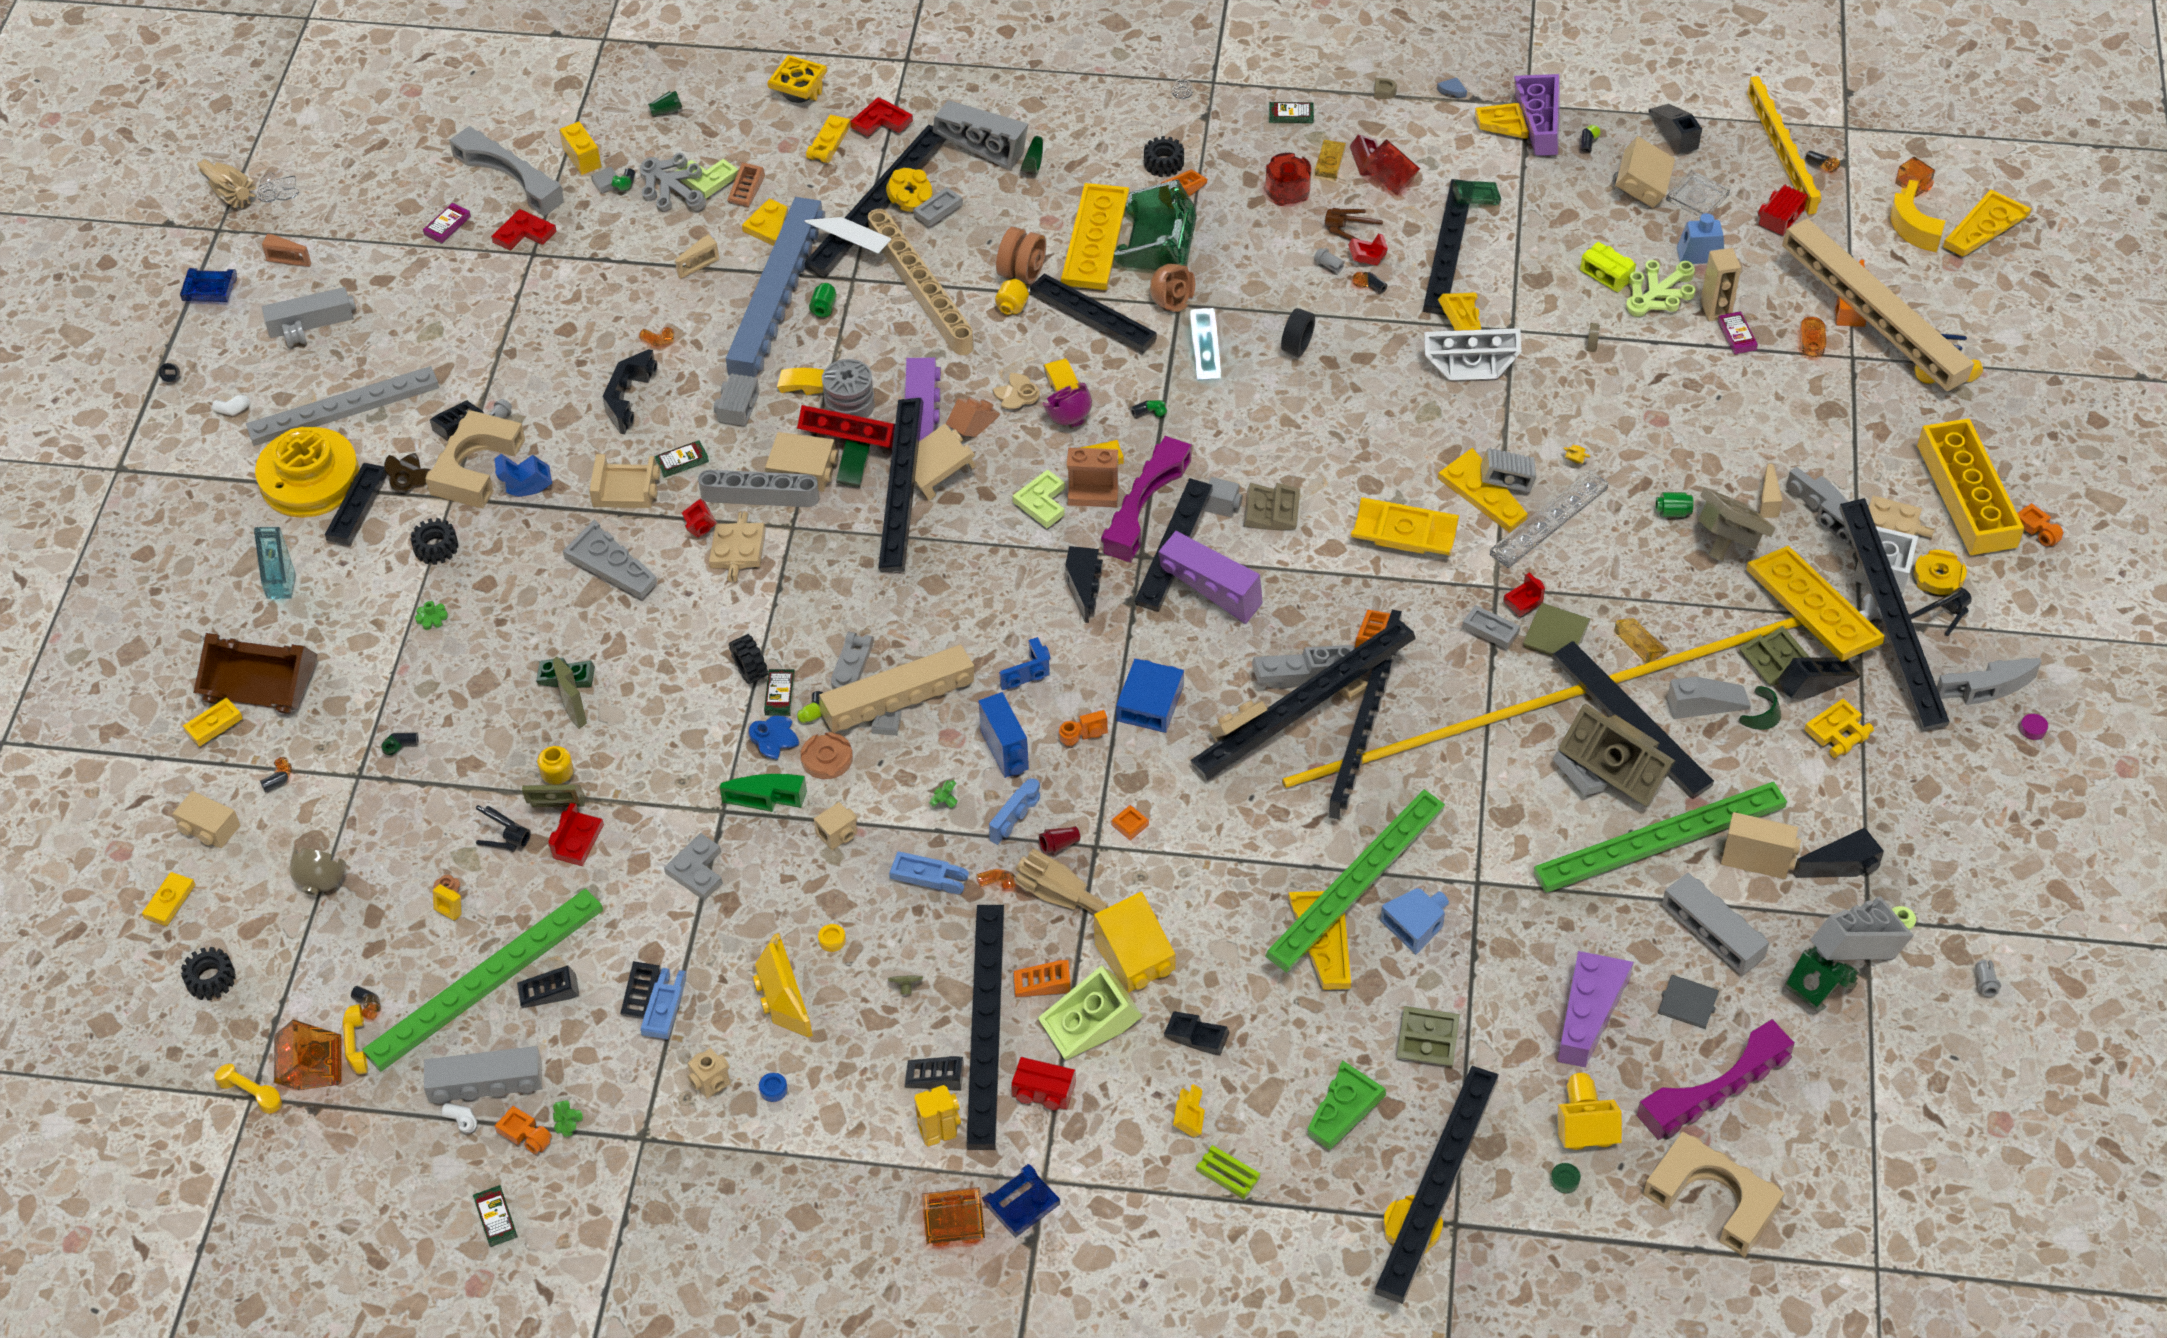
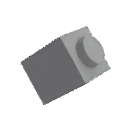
[1204,477,1243,518]

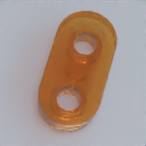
[1800,316,1827,357]

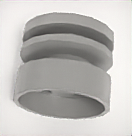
[822,359,875,418]

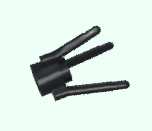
[1910,587,1972,636]
[476,805,531,852]

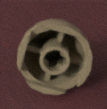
[289,848,346,896]

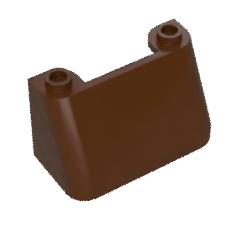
[193,633,318,714]

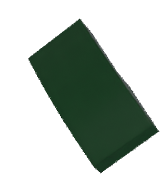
[836,439,871,487]
[536,658,595,688]

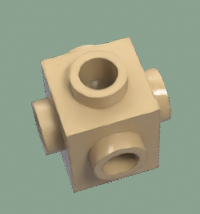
[687,1048,730,1099]

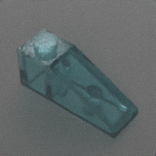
[1188,308,1221,381]
[254,527,296,600]

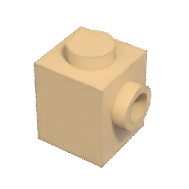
[814,802,858,850]

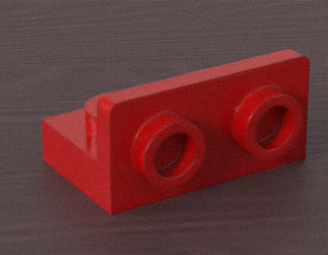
[548,803,604,867]

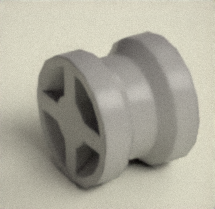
[282,320,307,347]

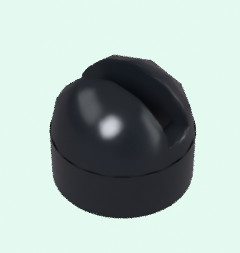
[159,363,180,382]

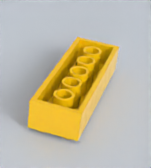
[1917,418,2024,556]

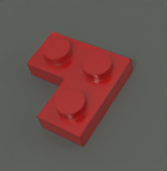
[850,97,913,137]
[491,209,557,251]

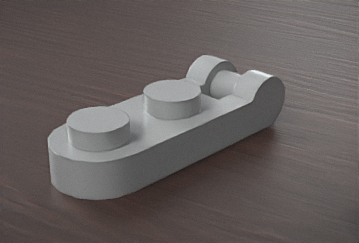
[831,631,874,689]

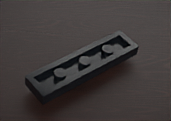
[325,462,387,545]

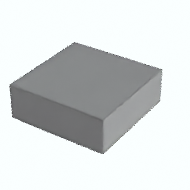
[591,167,618,194]
[871,710,901,736]

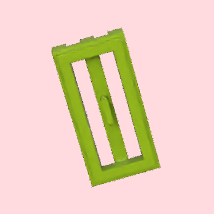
[1196,1145,1260,1199]

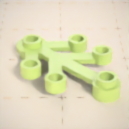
[1626,260,1695,317]

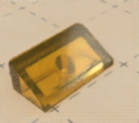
[1614,618,1668,663]

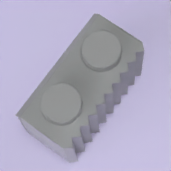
[714,373,760,426]
[1481,447,1536,493]

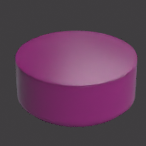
[2020,713,2048,740]

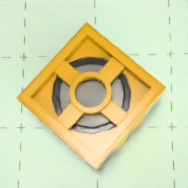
[767,55,827,103]

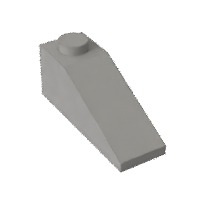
[1667,676,1750,719]

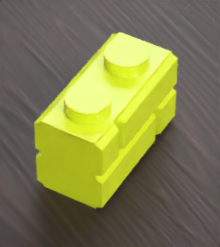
[1580,241,1636,293]

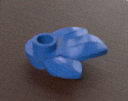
[748,716,799,760]

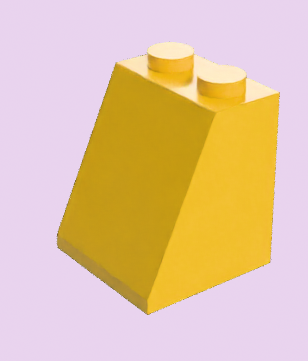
[1094,891,1176,993]

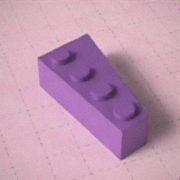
[1514,74,1560,155]
[905,358,941,441]
[1159,531,1263,624]
[1558,951,1634,1068]

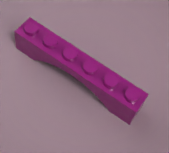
[1101,436,1192,563]
[1636,1019,1795,1141]

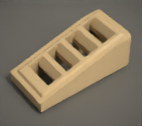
[675,234,720,279]
[1759,464,1783,518]

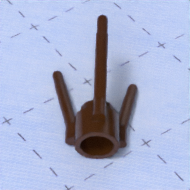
[1325,207,1383,241]

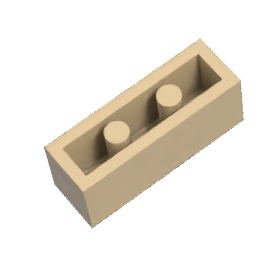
[1700,248,1741,322]

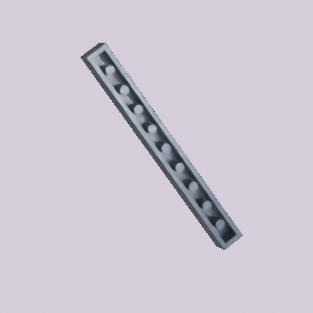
[726,197,825,378]

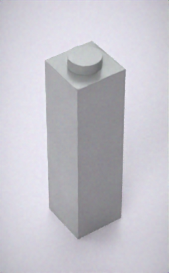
[262,287,356,338]

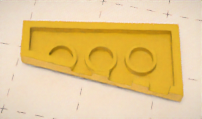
[1943,189,2032,257]

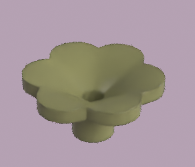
[888,975,923,994]

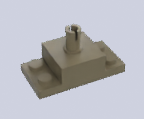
[1698,487,1776,561]
[1558,704,1675,807]

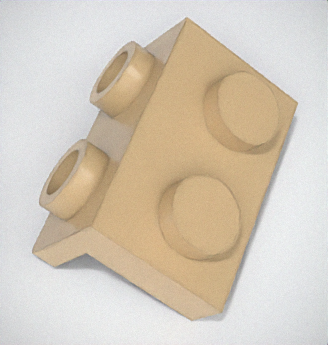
[1209,700,1267,742]

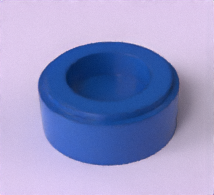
[759,1073,788,1102]

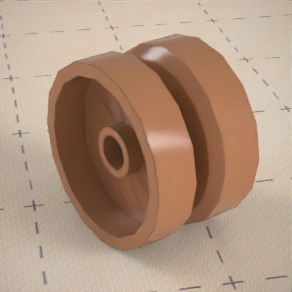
[996,226,1047,284]

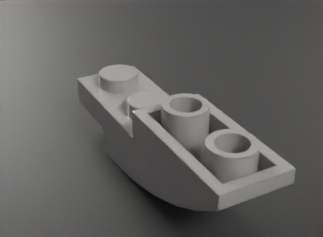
[1786,466,1854,549]
[1252,645,1354,689]
[1937,658,2041,705]

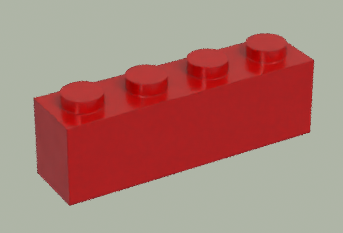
[797,405,895,448]

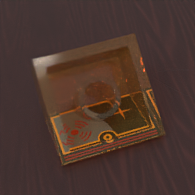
[274,1019,341,1090]
[922,1187,985,1247]

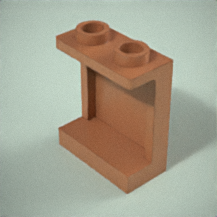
[1067,447,1119,507]

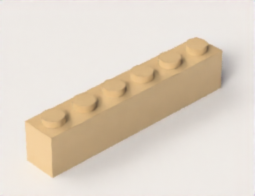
[819,644,974,733]

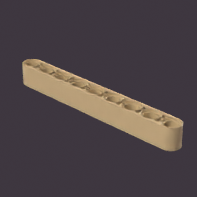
[868,209,974,355]

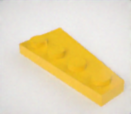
[1438,447,1528,533]
[1288,891,1351,990]

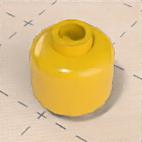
[995,279,1029,315]
[537,746,574,785]

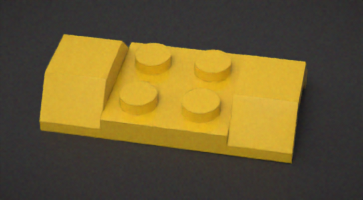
[1351,497,1459,556]

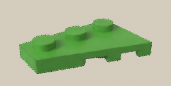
[1307,1060,1386,1150]

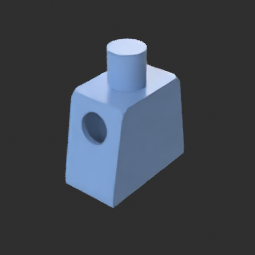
[1677,213,1724,264]
[1380,888,1449,955]

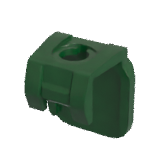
[1786,946,1859,1012]

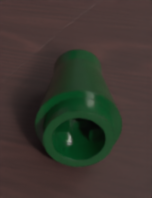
[648,91,682,116]

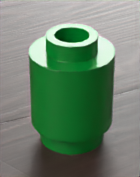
[809,283,837,317]
[1655,492,1694,517]

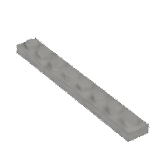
[246,366,439,446]

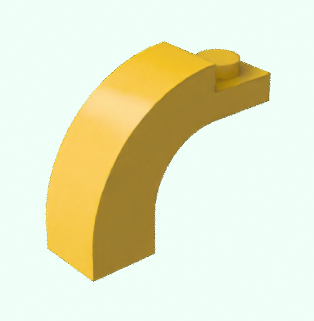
[1890,179,1946,253]

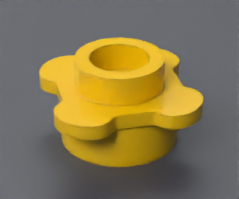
[1563,444,1590,464]

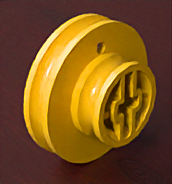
[255,427,360,518]

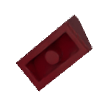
[1350,134,1388,176]

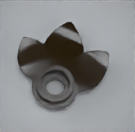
[384,453,431,493]

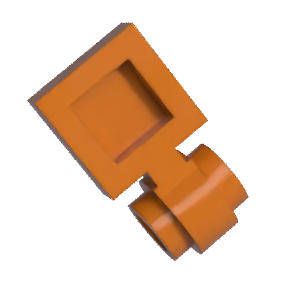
[2017,503,2064,546]
[1059,710,1108,746]
[494,1106,552,1154]

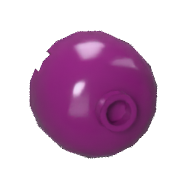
[1042,382,1092,427]

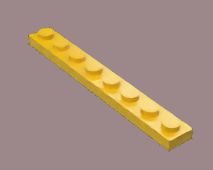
[1747,76,1821,215]

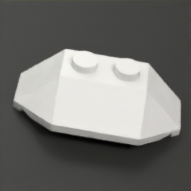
[1424,328,1521,381]

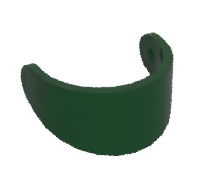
[1020,136,1043,173]
[1739,686,1781,730]

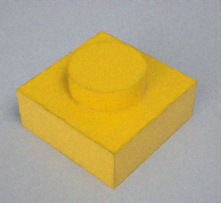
[433,884,462,921]

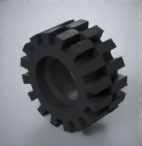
[1144,136,1184,177]
[410,518,459,565]
[729,634,768,684]
[181,947,236,1001]

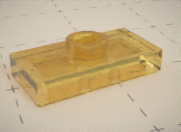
[1315,140,1346,179]

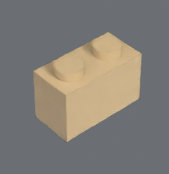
[172,791,241,848]

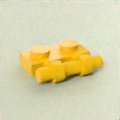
[1804,698,1874,758]

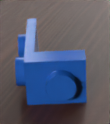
[999,637,1051,690]

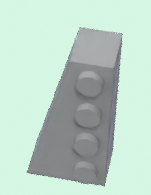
[933,100,1028,171]
[1810,896,1914,960]

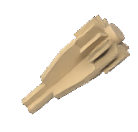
[197,159,256,208]
[1014,848,1109,914]

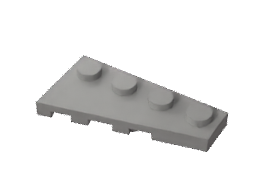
[563,519,657,599]

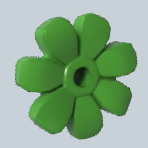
[415,601,448,630]
[929,780,958,808]
[553,1100,583,1137]

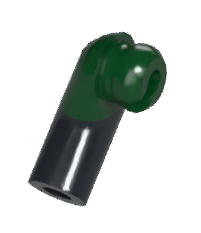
[381,732,419,755]

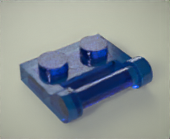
[180,268,237,302]
[982,1164,1060,1238]

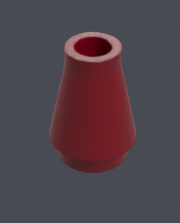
[1039,826,1081,855]

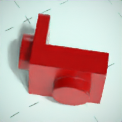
[1348,233,1388,266]
[681,498,717,538]
[1503,572,1545,617]

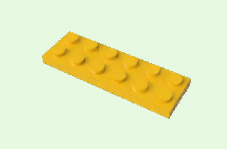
[1061,183,1130,290]
[1746,545,1885,661]

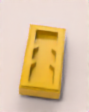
[142,872,196,927]

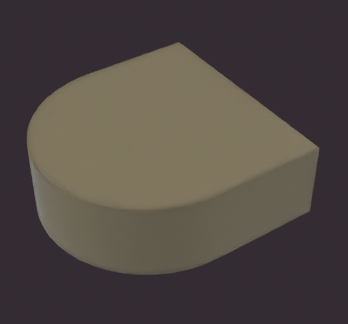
[1374,78,1397,99]
[1587,323,1600,352]

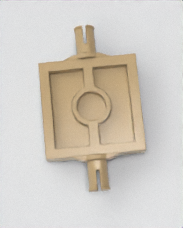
[1868,495,1935,539]
[709,511,766,582]

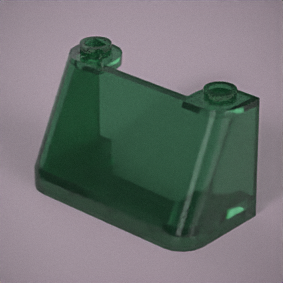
[1114,179,1197,271]

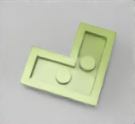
[675,159,739,198]
[1012,469,1065,528]

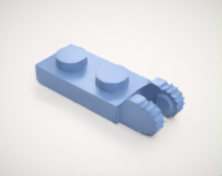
[989,778,1040,845]
[889,851,969,894]
[640,968,687,1039]

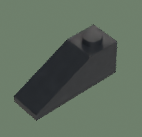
[1777,657,1860,698]
[1793,827,1884,878]

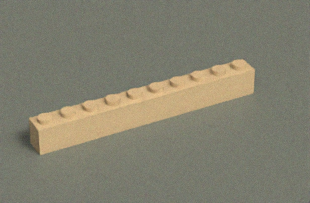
[1782,218,1974,392]

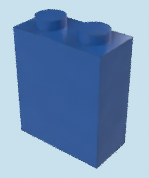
[1116,658,1184,733]
[978,692,1029,778]

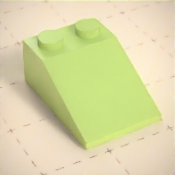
[1038,965,1143,1060]

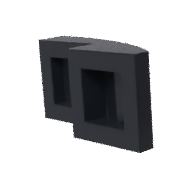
[1164,1011,1230,1055]

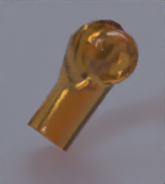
[639,327,675,346]
[976,869,1016,890]

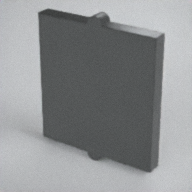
[1658,975,1719,1030]

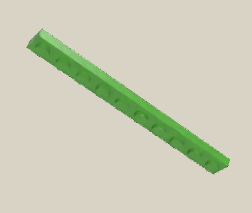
[1533,781,1787,893]
[1265,789,1445,973]
[362,888,603,1072]

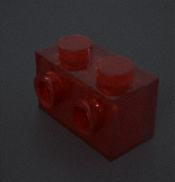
[1363,139,1421,195]

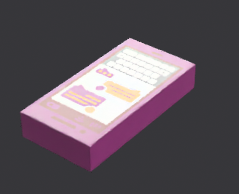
[423,202,471,244]
[1718,311,1758,354]

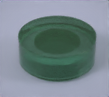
[1551,1163,1581,1193]

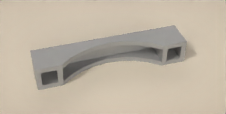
[449,126,564,216]

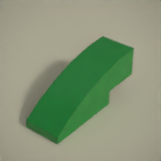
[719,774,807,812]

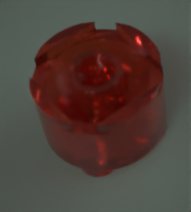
[1265,152,1312,206]

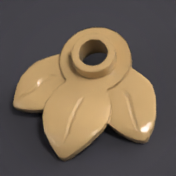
[993,372,1040,409]

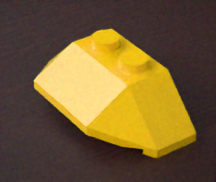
[752,933,813,1037]

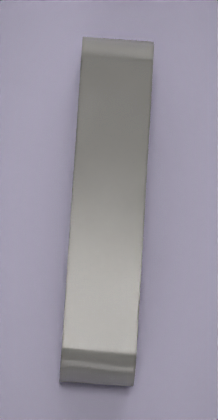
[698,470,820,507]

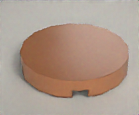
[801,732,853,779]

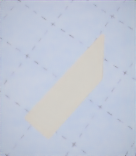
[805,217,891,253]

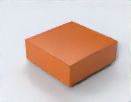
[1111,805,1149,841]

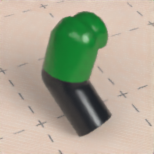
[611,168,636,191]
[1130,400,1168,418]

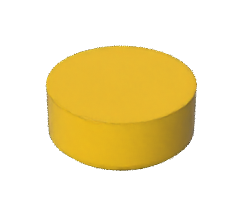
[818,924,846,952]

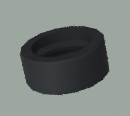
[1281,308,1315,356]

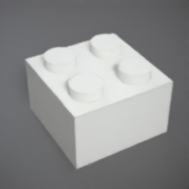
[1853,526,1918,593]

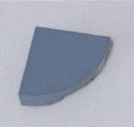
[1437,77,1467,98]

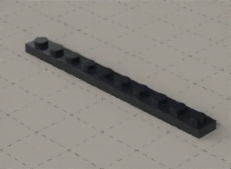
[805,124,947,277]
[1839,498,1950,732]
[1329,609,1405,820]
[1190,619,1416,780]
[967,905,1004,1150]
[1375,1065,1499,1304]

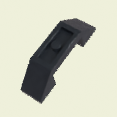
[602,349,658,435]

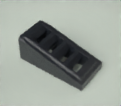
[430,400,484,441]
[620,961,661,1019]
[517,965,580,1008]
[905,1056,964,1091]

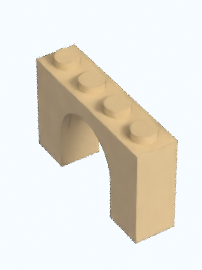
[426,410,525,509]
[1643,1131,1785,1257]

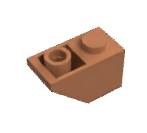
[946,397,1000,437]

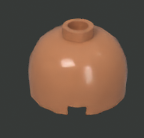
[1150,264,1196,312]

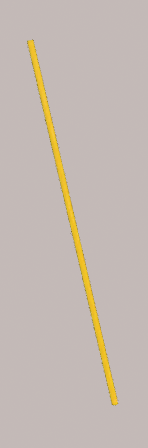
[1282,616,1803,789]

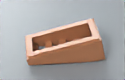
[727,162,765,207]
[262,234,312,267]

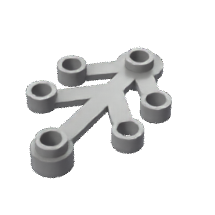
[640,153,706,212]

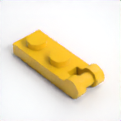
[806,114,851,163]

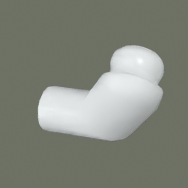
[212,395,250,416]
[1860,594,1879,621]
[442,1103,477,1133]

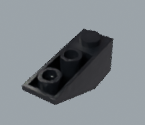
[1648,104,1702,154]
[1065,546,1103,623]

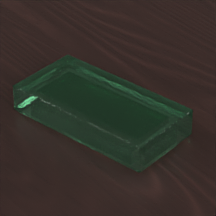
[1452,180,1502,205]

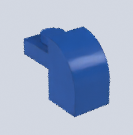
[494,454,552,497]

